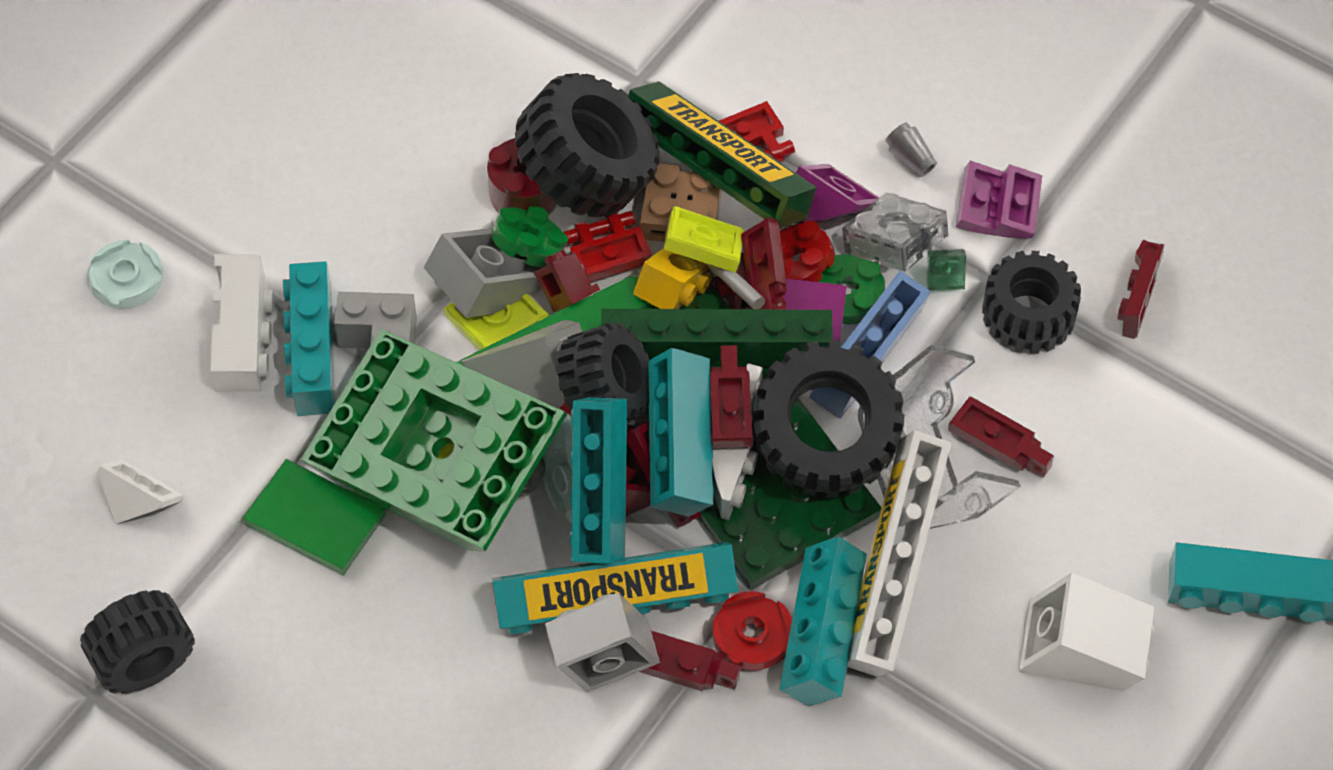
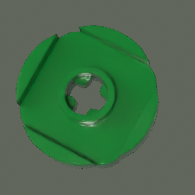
[492,206,568,267]
[819,254,885,325]

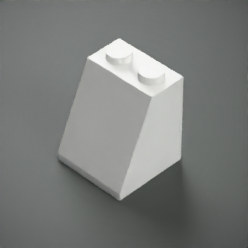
[1019,572,1154,691]

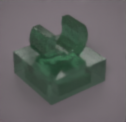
[926,249,966,290]

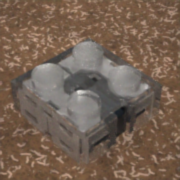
[842,192,949,272]

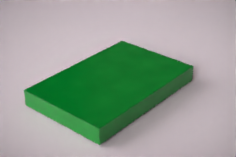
[243,459,386,576]

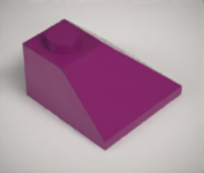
[796,164,885,224]

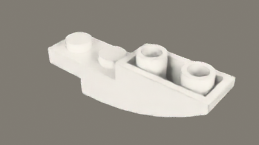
[711,364,762,520]

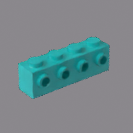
[283,261,335,416]
[649,348,714,517]
[569,397,627,564]
[779,536,867,707]

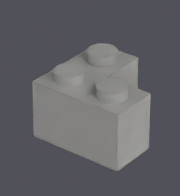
[334,292,417,349]

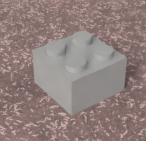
[545,593,660,692]

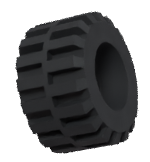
[982,250,1081,354]
[556,322,650,420]
[80,590,195,694]

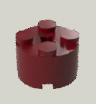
[487,138,556,215]

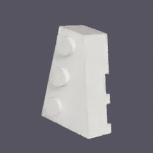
[210,254,275,391]

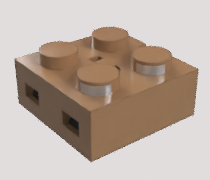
[640,164,722,242]

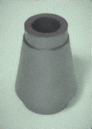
[885,122,937,177]

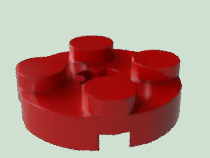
[780,220,835,282]
[712,591,792,671]

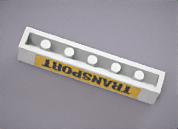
[847,430,951,677]

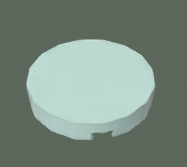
[87,240,163,308]

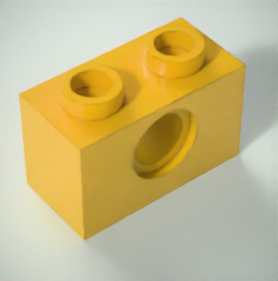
[633,248,713,309]

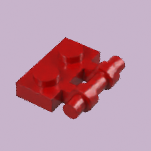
[719,101,795,163]
[563,211,652,282]

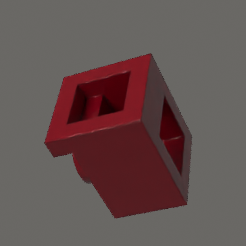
[534,249,600,313]

